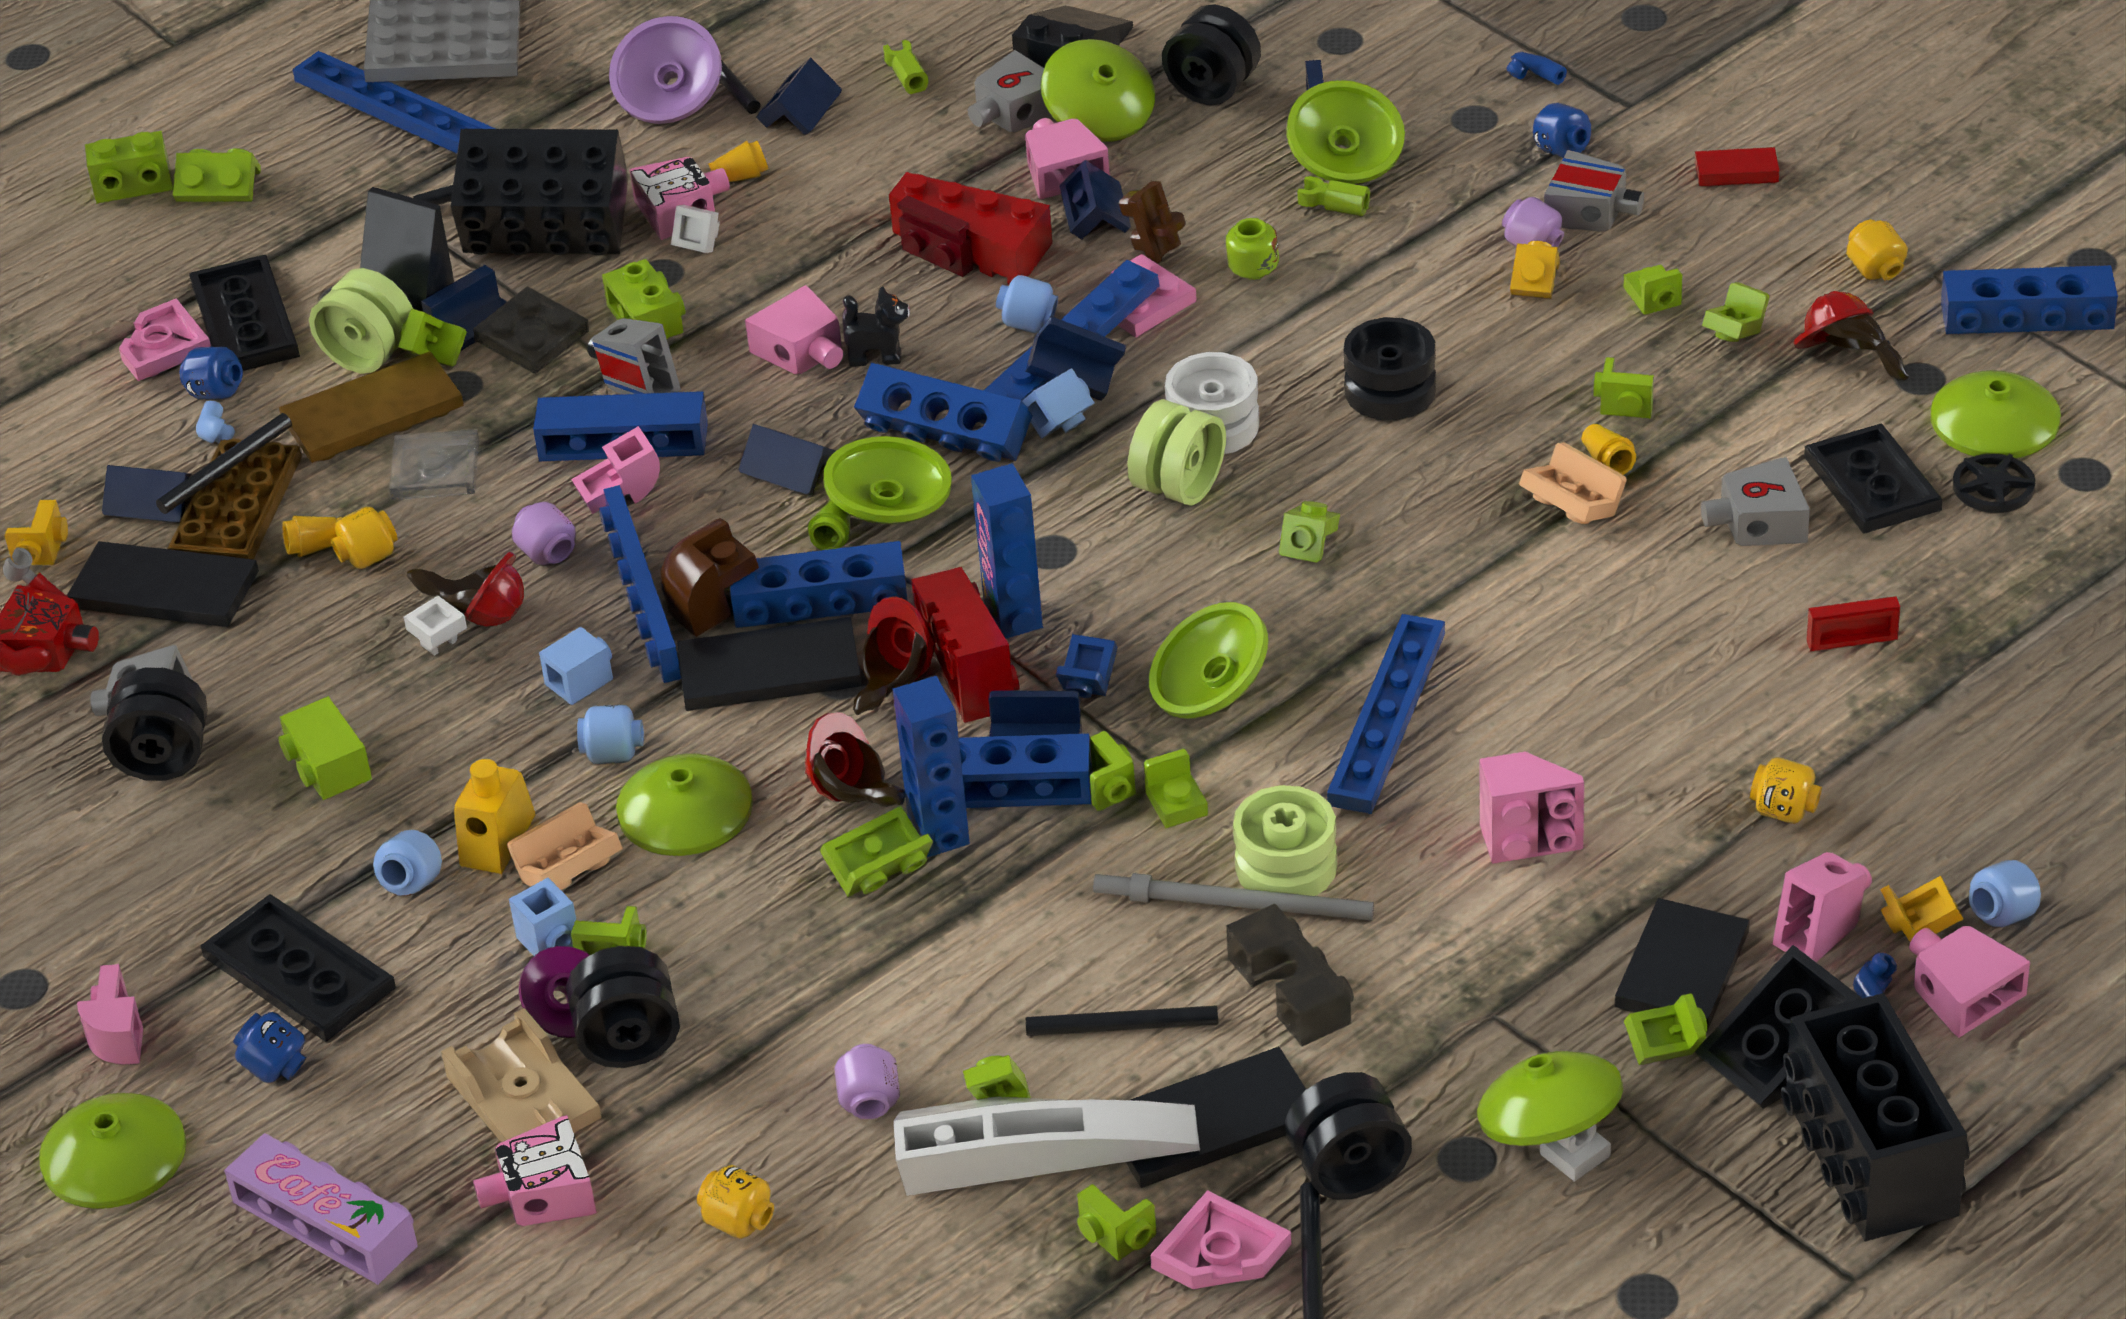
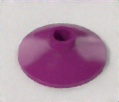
[519,946,590,1038]

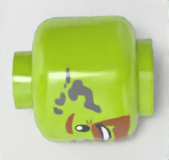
[1225,218,1279,280]

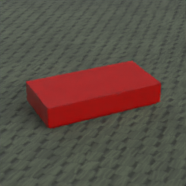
[1695,147,1779,186]
[1807,596,1901,652]

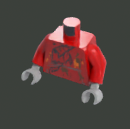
[0,547,99,676]

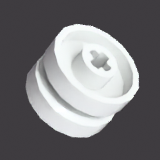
[1165,352,1259,454]

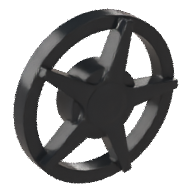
[1953,454,2036,513]

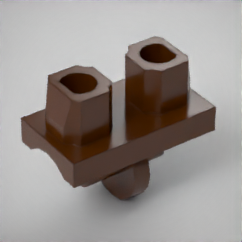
[1118,181,1186,264]

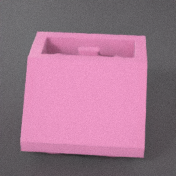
[1479,752,1584,864]

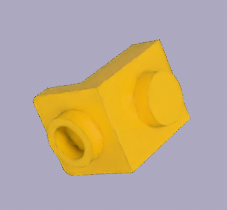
[1510,241,1560,299]
[5,500,68,565]
[1880,876,1964,942]

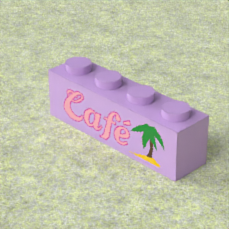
[224,1133,418,1285]

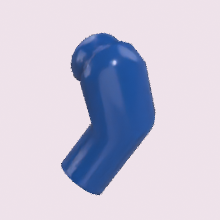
[1506,52,1567,85]
[1853,953,1897,998]

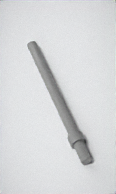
[1093,873,1374,921]

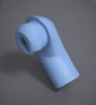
[196,401,235,444]

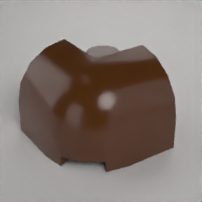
[661,518,759,637]

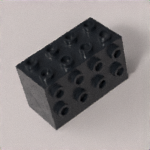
[450,129,628,256]
[1781,993,1970,1242]

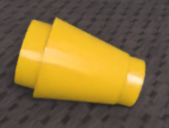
[708,140,769,182]
[1581,424,1636,475]
[282,515,342,557]

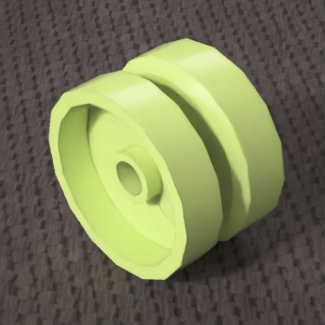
[309,268,413,374]
[1127,399,1226,506]
[1233,785,1337,896]

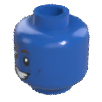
[1533,103,1591,158]
[179,347,243,399]
[233,1012,306,1083]

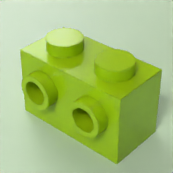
[85,131,173,204]
[602,259,686,339]
[278,696,372,800]

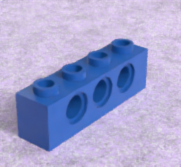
[1941,265,2118,334]
[854,362,1033,462]
[730,541,908,628]
[893,675,970,858]
[959,733,1092,808]

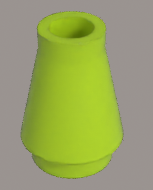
[808,499,851,550]

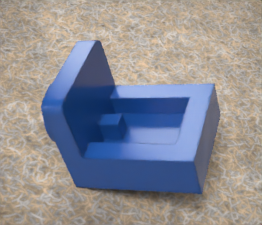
[1056,634,1118,698]

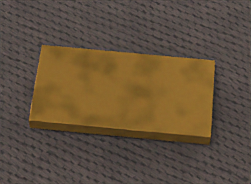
[279,351,464,463]
[167,439,302,559]

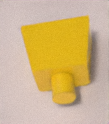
[454,759,536,874]

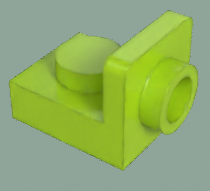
[1623,264,1683,315]
[1144,749,1208,829]
[571,906,647,955]

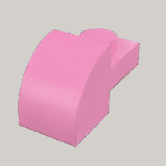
[571,426,660,514]
[77,964,143,1064]

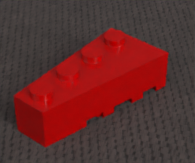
[889,172,1053,285]
[911,567,1020,723]

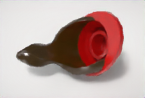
[1793,291,1909,380]
[407,552,524,626]
[853,596,936,715]
[805,712,905,807]

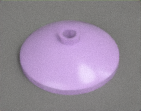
[609,16,722,124]

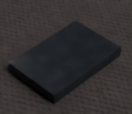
[1804,423,1943,534]
[1615,898,1750,1030]

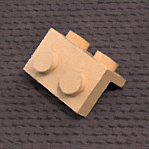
[1519,442,1627,524]
[507,802,623,890]

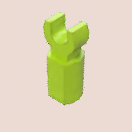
[883,40,929,94]
[1297,176,1370,217]

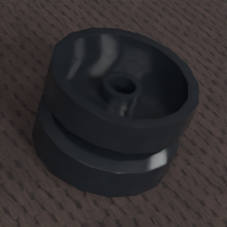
[1162,4,1261,105]
[1343,317,1436,420]
[102,667,208,781]
[566,946,680,1068]
[1285,1072,1412,1200]

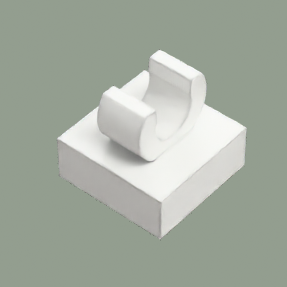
[671,205,720,253]
[404,596,467,656]
[1540,1124,1611,1182]

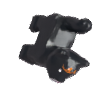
[842,286,910,367]

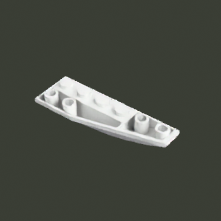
[894,1097,1200,1196]

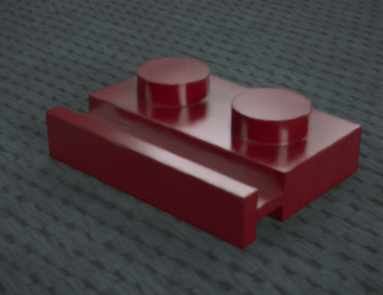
[897,195,973,277]

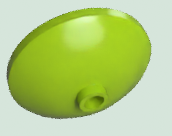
[1041,39,1155,142]
[1286,80,1405,184]
[1931,370,2061,458]
[823,436,952,524]
[1149,602,1268,719]
[616,754,753,856]
[1477,1051,1623,1146]
[39,1093,186,1209]

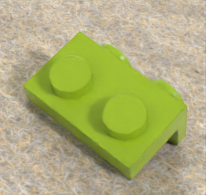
[173,148,261,202]
[820,806,933,897]

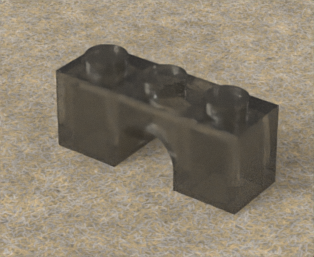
[1226,904,1354,1047]

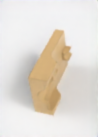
[441,1008,602,1142]

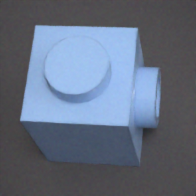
[1022,368,1094,439]
[539,626,613,705]
[509,878,576,956]

